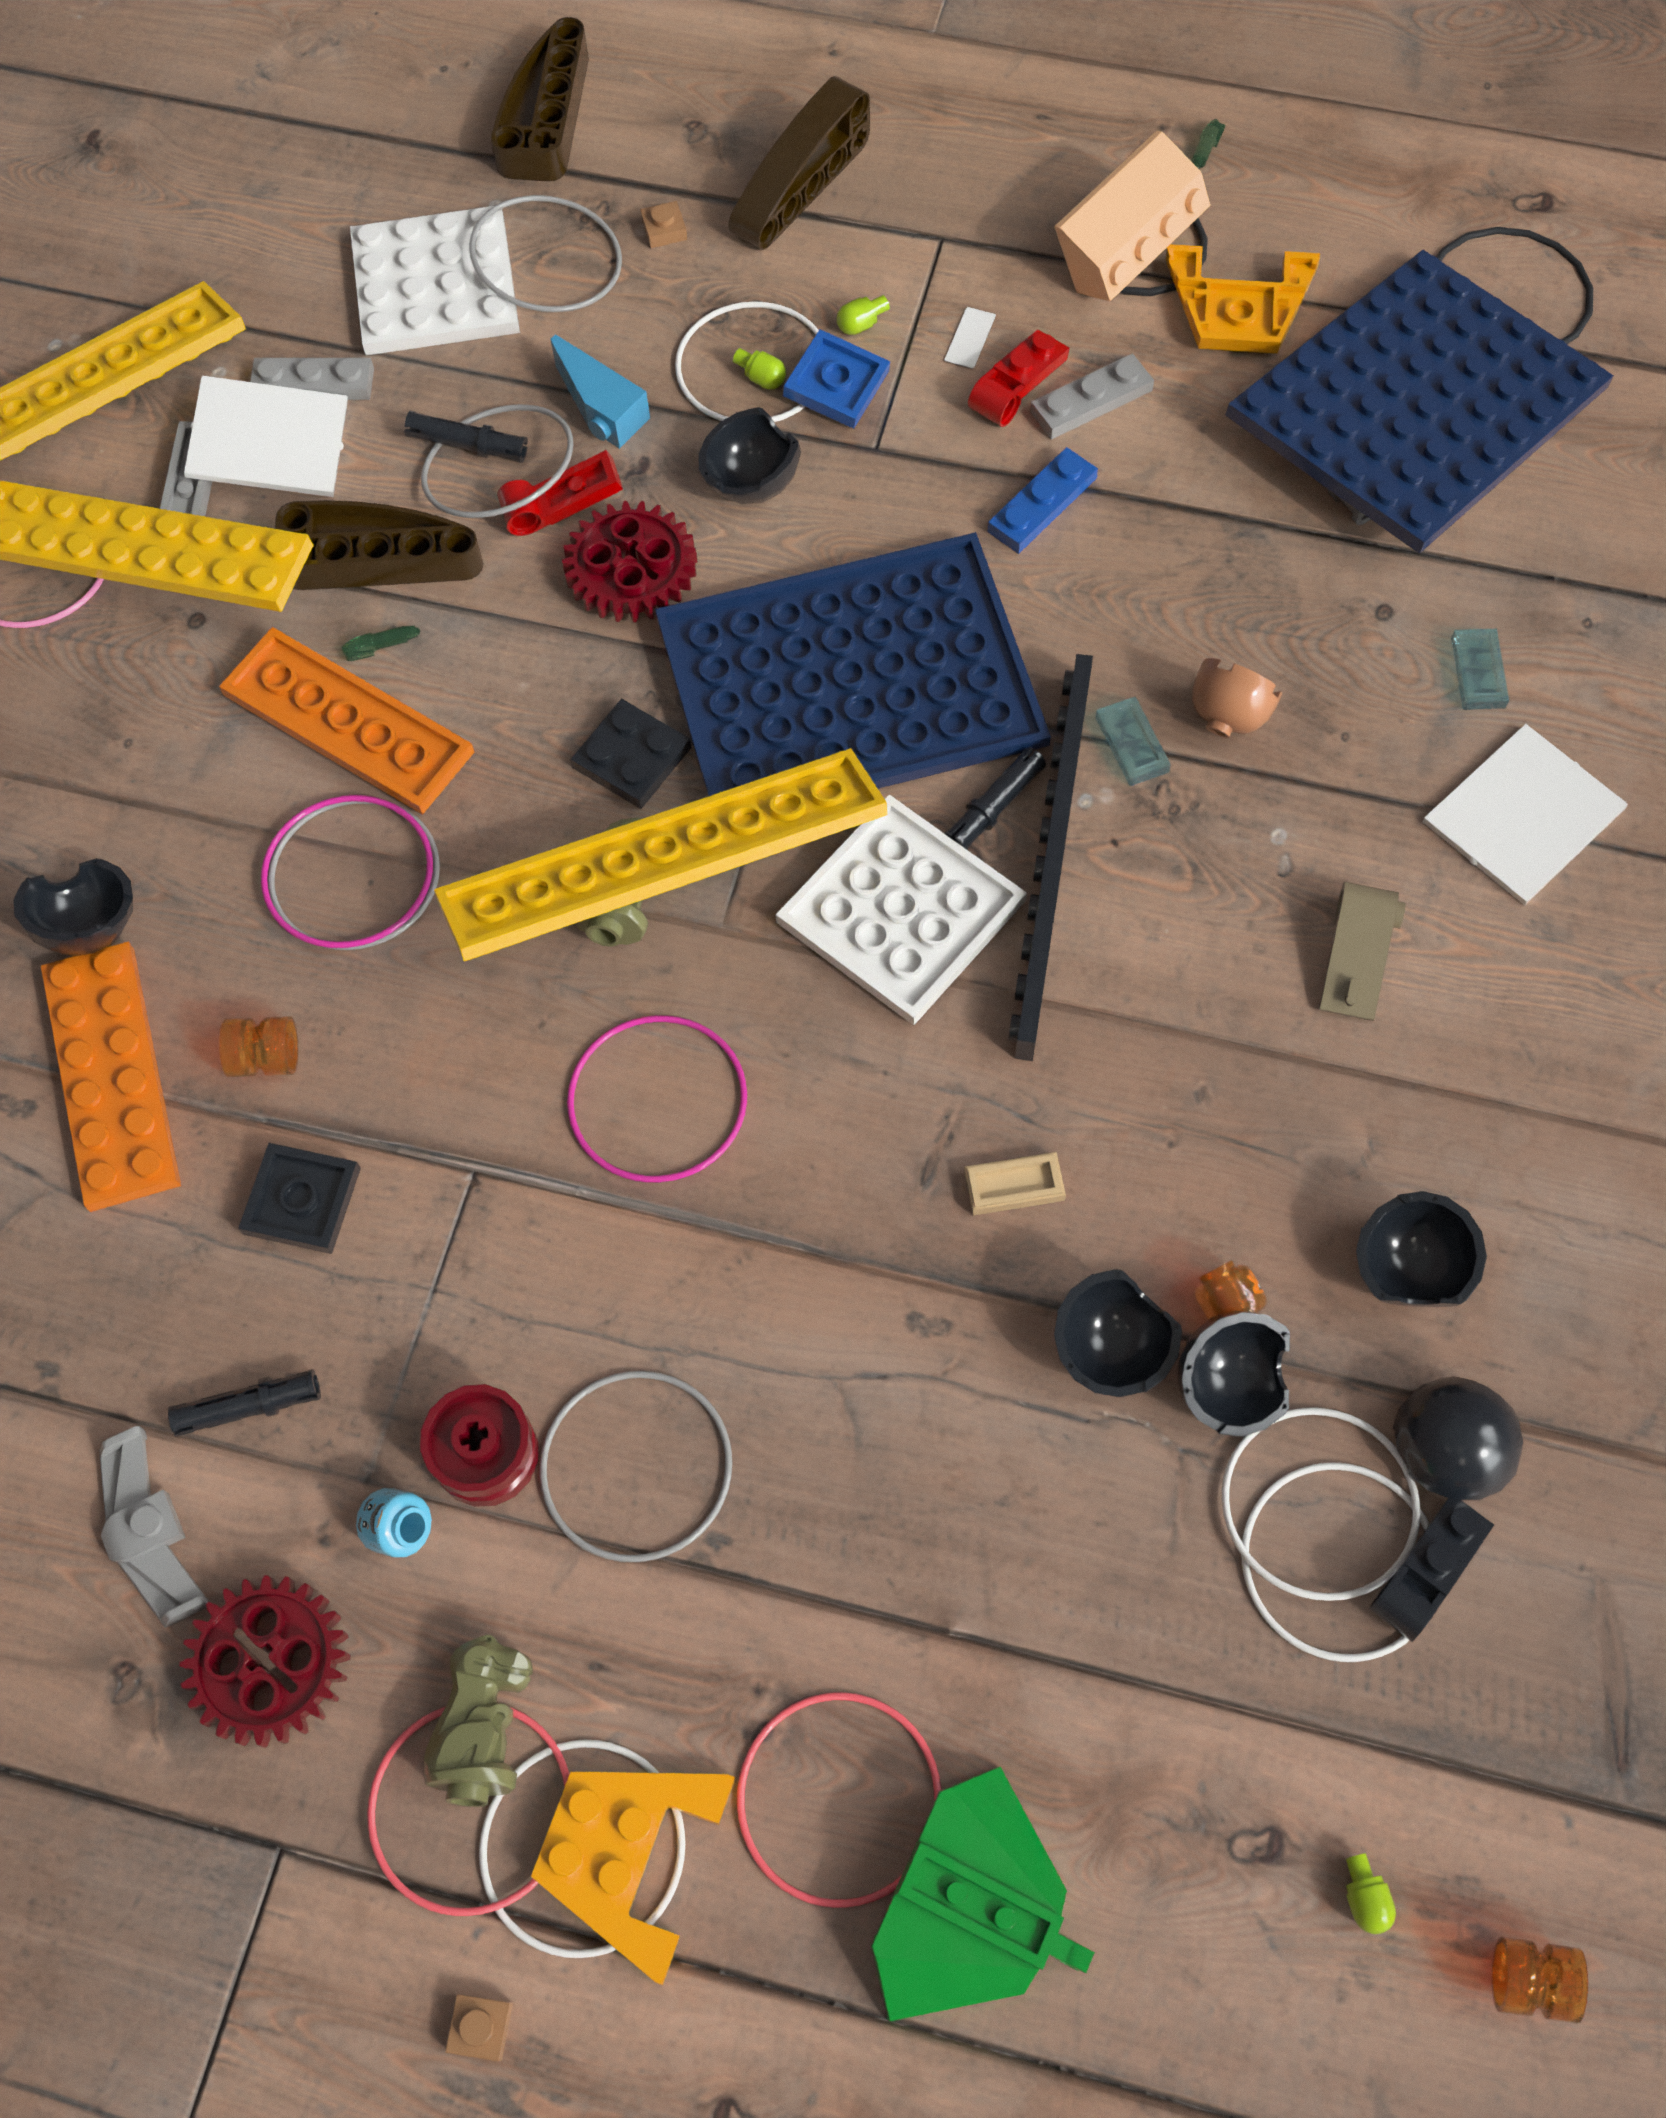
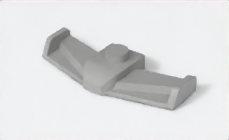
[99,1426,210,1628]

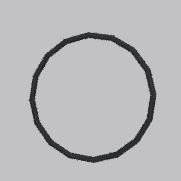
[1436,227,1594,344]

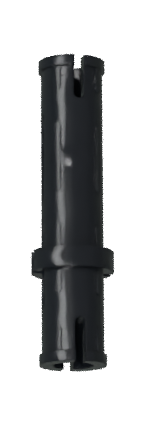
[404,410,528,463]
[944,747,1046,850]
[168,1369,321,1437]

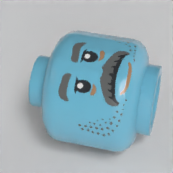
[356,1488,432,1557]

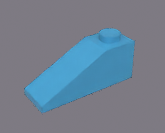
[550,334,650,449]

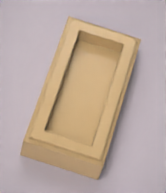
[964,1152,1066,1216]

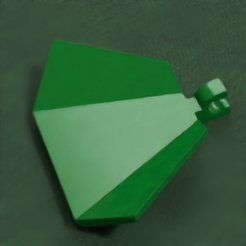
[871,1766,1095,2021]

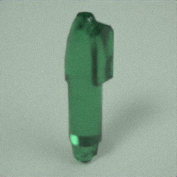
[1191,119,1226,170]
[341,625,420,661]

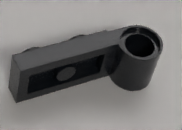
[1369,1498,1494,1642]

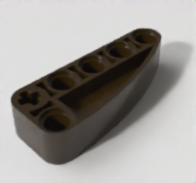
[491,17,589,181]
[728,76,870,250]
[275,500,484,590]

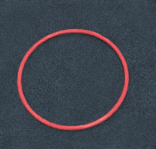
[737,1692,942,1908]
[367,1707,570,1916]

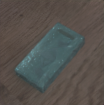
[1451,628,1509,710]
[1095,696,1171,786]

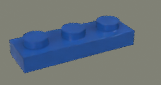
[987,447,1098,554]

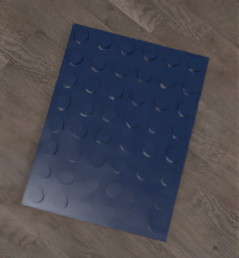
[1225,250,1614,554]
[655,532,1051,796]

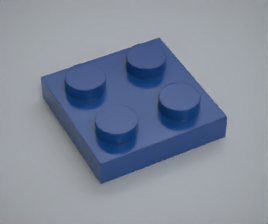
[783,329,890,429]

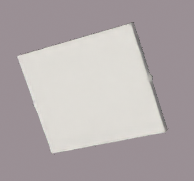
[184,376,348,497]
[1422,724,1628,905]

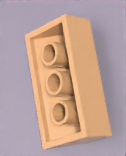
[1054,131,1210,301]

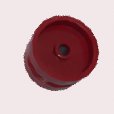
[420,1384,539,1507]

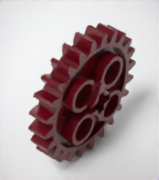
[562,501,698,623]
[179,1575,351,1748]

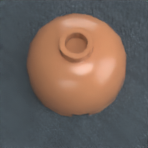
[1192,658,1282,738]

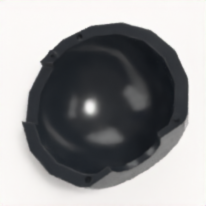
[699,407,801,504]
[13,858,133,956]
[1356,1191,1487,1307]
[1054,1269,1182,1397]
[1177,1310,1290,1436]
[1392,1376,1523,1500]

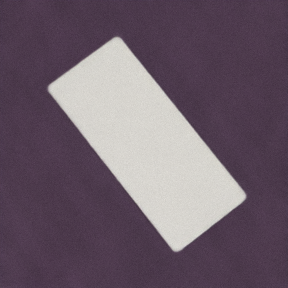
[944,307,996,368]

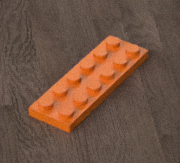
[219,627,475,815]
[41,941,181,1212]

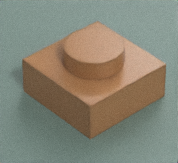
[640,201,688,248]
[445,1994,513,2062]

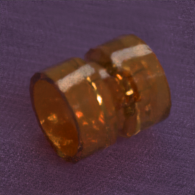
[219,1016,299,1077]
[1492,1936,1588,2024]

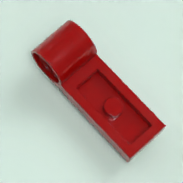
[968,329,1070,427]
[497,450,623,536]

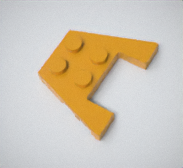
[1165,244,1320,354]
[531,1772,735,1986]

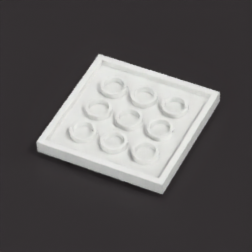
[350,206,520,355]
[776,795,1027,1025]

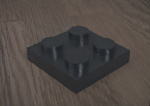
[570,698,692,809]
[238,1143,361,1254]

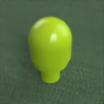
[836,295,890,335]
[733,348,786,390]
[1346,1853,1396,1934]

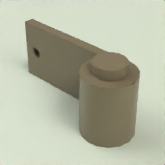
[1319,882,1406,1021]

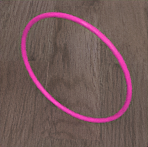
[261,795,433,948]
[567,1015,747,1183]

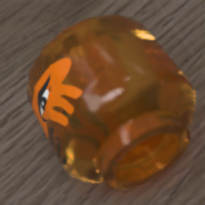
[1195,1260,1268,1320]

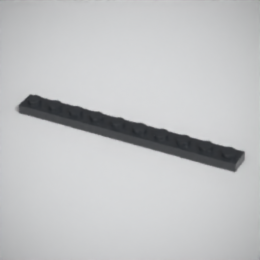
[1008,654,1093,1061]

